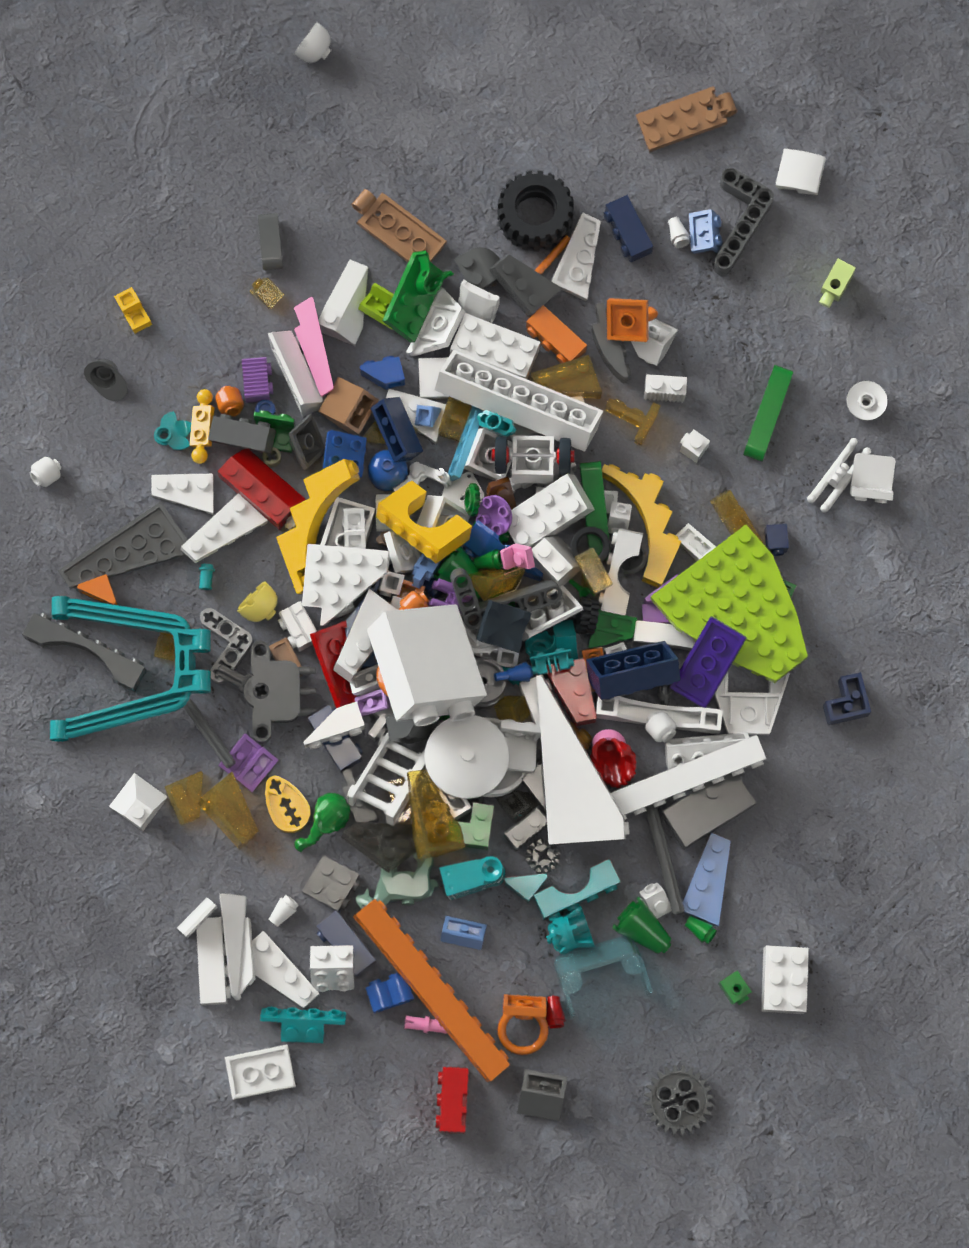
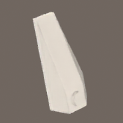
[318,260,368,346]

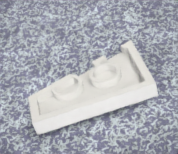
[386,389,447,444]
[152,474,214,515]

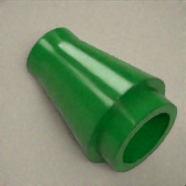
[474,549,503,569]
[685,916,717,944]

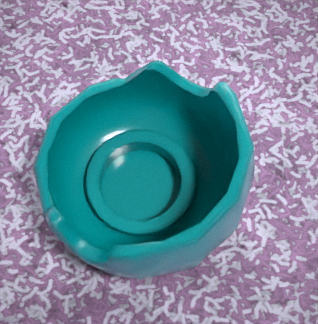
[525,631,556,657]

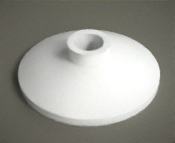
[847,381,887,420]

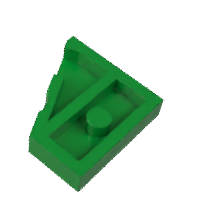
[588,609,637,648]

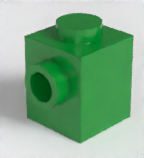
[718,970,752,1005]

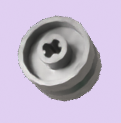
[474,658,506,710]

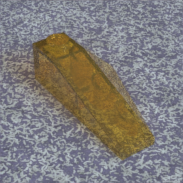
[407,769,466,859]

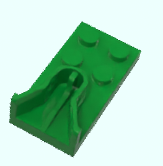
[382,251,454,343]

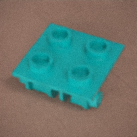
[530,648,574,675]

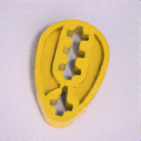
[265,776,311,833]

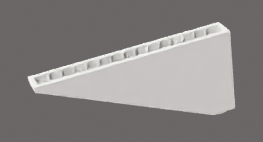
[537,675,629,844]

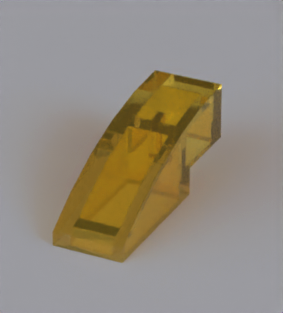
[710,490,763,543]

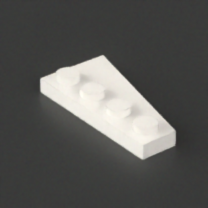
[551,213,601,301]
[181,493,268,563]

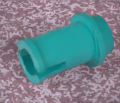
[199,564,215,590]

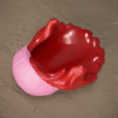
[590,729,637,788]

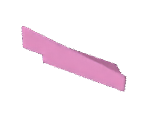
[294,297,334,396]

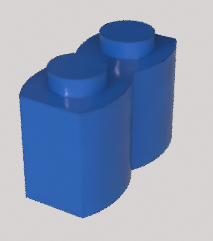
[366,973,414,1013]

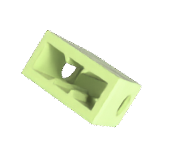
[819,258,856,308]

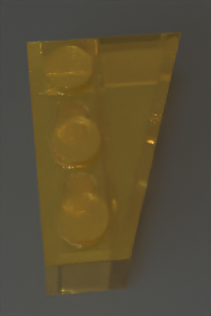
[531,355,602,399]
[198,772,259,850]

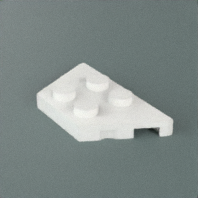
[406,286,466,357]

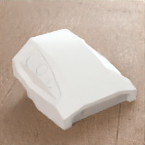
[458,279,500,323]

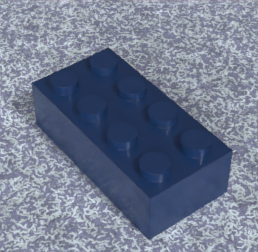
[586,641,680,700]

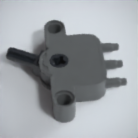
[216,640,317,744]

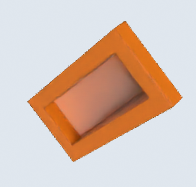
[77,574,118,605]

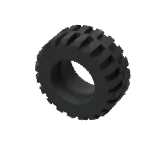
[497,170,574,251]

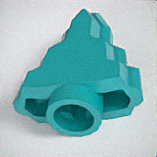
[477,410,516,437]

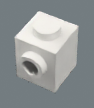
[680,429,710,463]
[378,571,405,597]

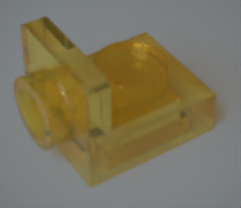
[250,278,284,309]

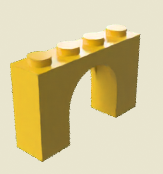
[376,480,472,563]

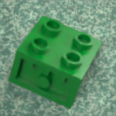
[254,410,296,453]

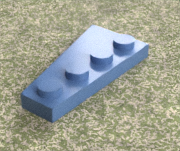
[683,833,731,927]

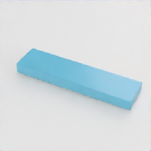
[448,406,484,481]

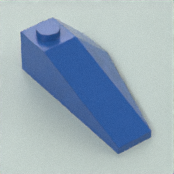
[463,520,543,581]

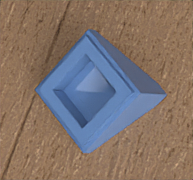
[415,405,441,427]

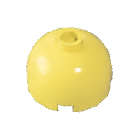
[237,581,277,622]

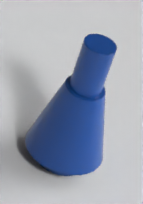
[494,662,533,682]

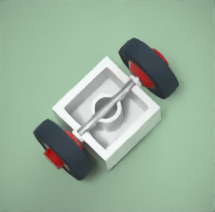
[492,436,575,484]

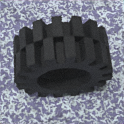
[574,597,600,636]

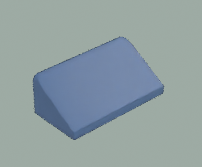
[441,916,487,950]

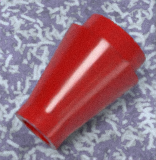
[545,996,566,1029]

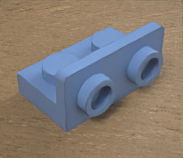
[689,209,722,254]

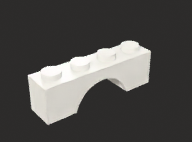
[599,528,643,615]

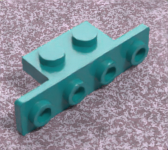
[260,1006,346,1043]

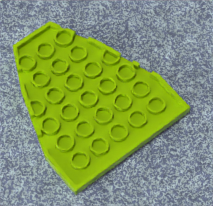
[650,525,808,683]

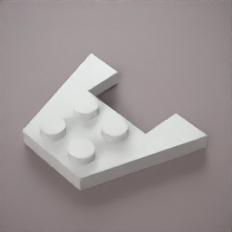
[714,672,790,735]

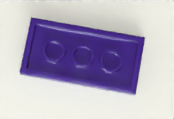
[670,616,747,708]

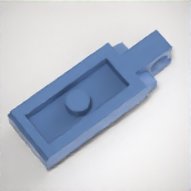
[412,553,447,589]

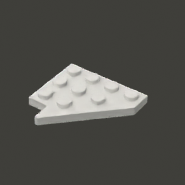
[302,544,390,626]

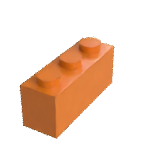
[526,305,587,368]

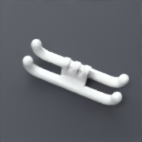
[807,438,871,513]

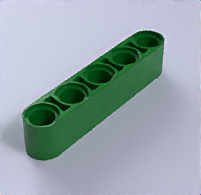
[743,365,794,462]
[580,461,611,561]

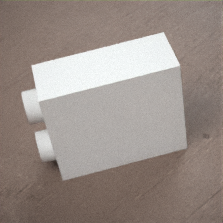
[367,604,487,726]

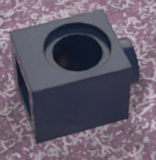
[764,524,789,556]

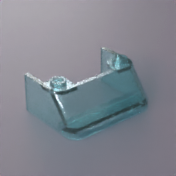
[554,936,653,1019]

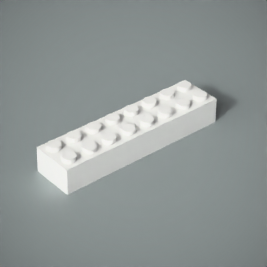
[435,350,603,452]

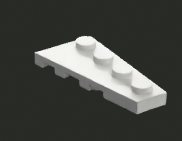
[252,931,320,1008]

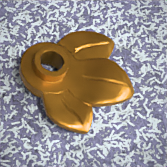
[568,720,593,749]

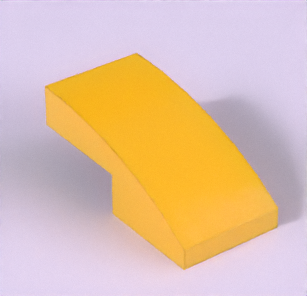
[114,287,152,334]

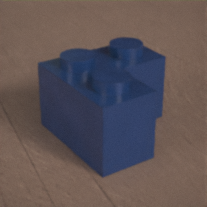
[823,672,871,725]

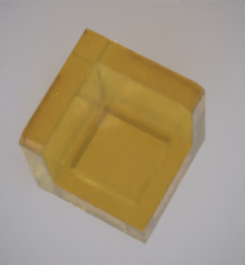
[494,696,531,723]

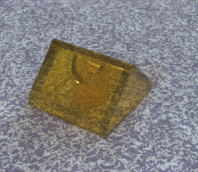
[469,566,525,601]

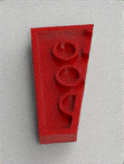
[309,620,357,708]

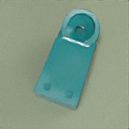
[440,856,506,901]

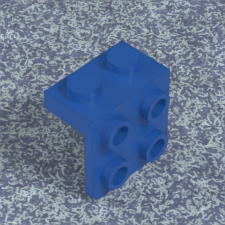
[323,430,367,478]

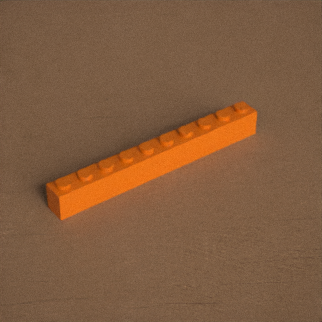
[353,899,510,1082]

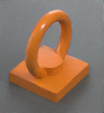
[607,298,658,342]
[498,994,549,1055]

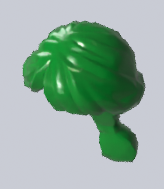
[294,793,351,852]

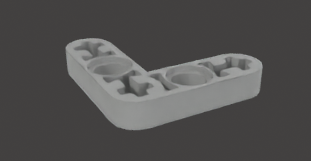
[200,608,253,684]

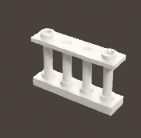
[347,732,427,826]

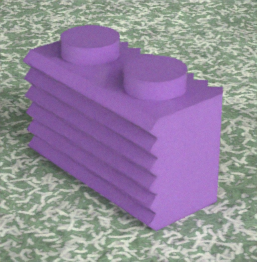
[242,357,274,403]

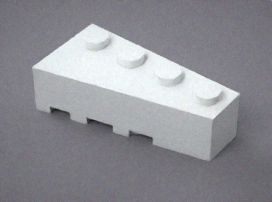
[333,589,397,682]

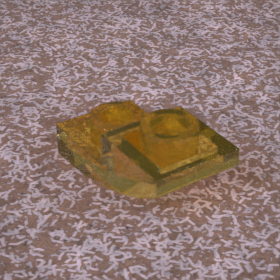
[154,632,175,661]

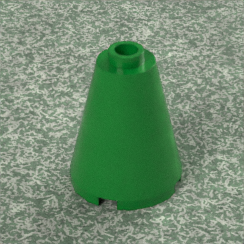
[433,546,491,600]
[612,897,671,954]

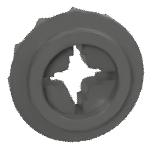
[526,839,560,873]

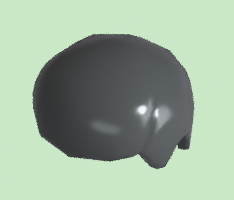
[619,546,647,574]

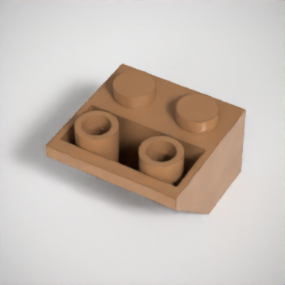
[318,377,379,435]

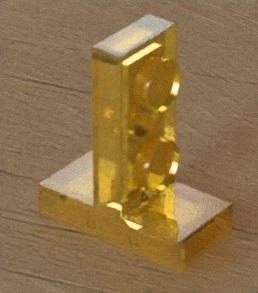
[605,398,661,446]
[575,548,613,594]

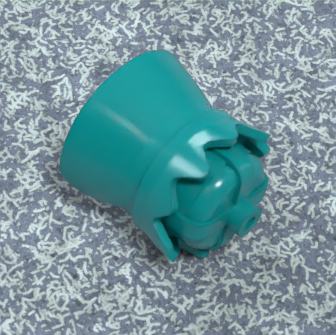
[546,906,595,955]

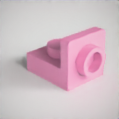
[500,544,535,570]

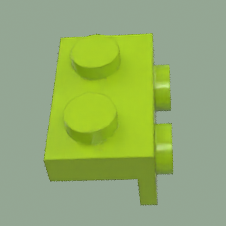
[358,283,394,330]

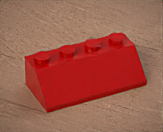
[217,449,306,530]

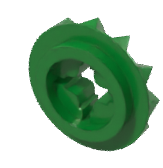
[464,483,481,516]

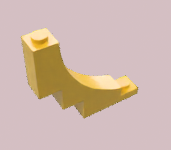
[276,459,360,594]

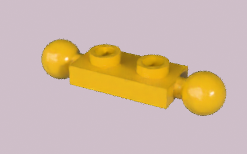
[190,389,215,464]

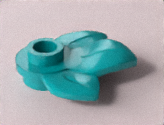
[154,411,192,450]

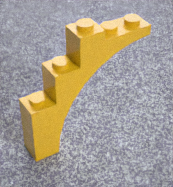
[602,464,682,588]

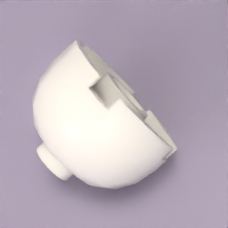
[294,22,331,63]

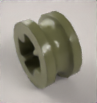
[262,447,281,467]

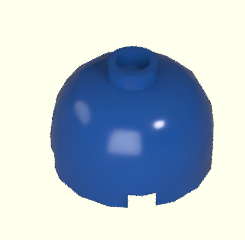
[368,450,408,492]

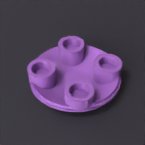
[476,495,512,536]

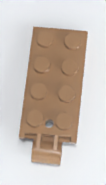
[636,86,737,152]
[351,189,447,262]

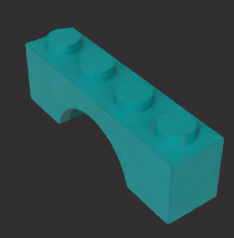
[533,859,620,920]

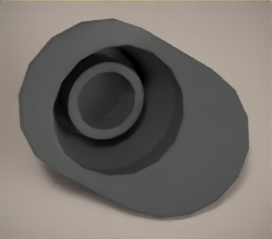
[84,359,128,401]

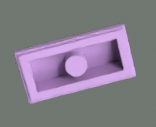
[355,689,391,717]

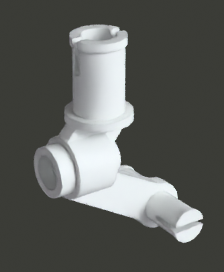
[393,462,452,491]

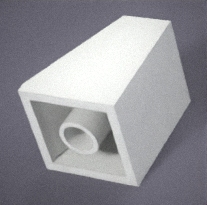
[532,535,585,589]

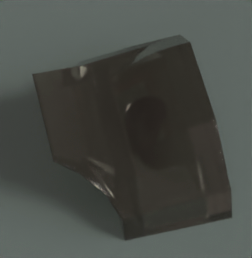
[495,789,539,824]

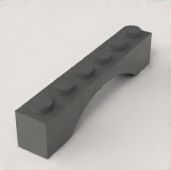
[22,613,146,693]

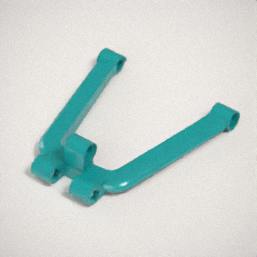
[50,596,211,742]

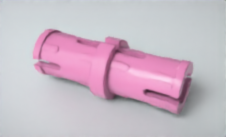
[404,1015,447,1034]

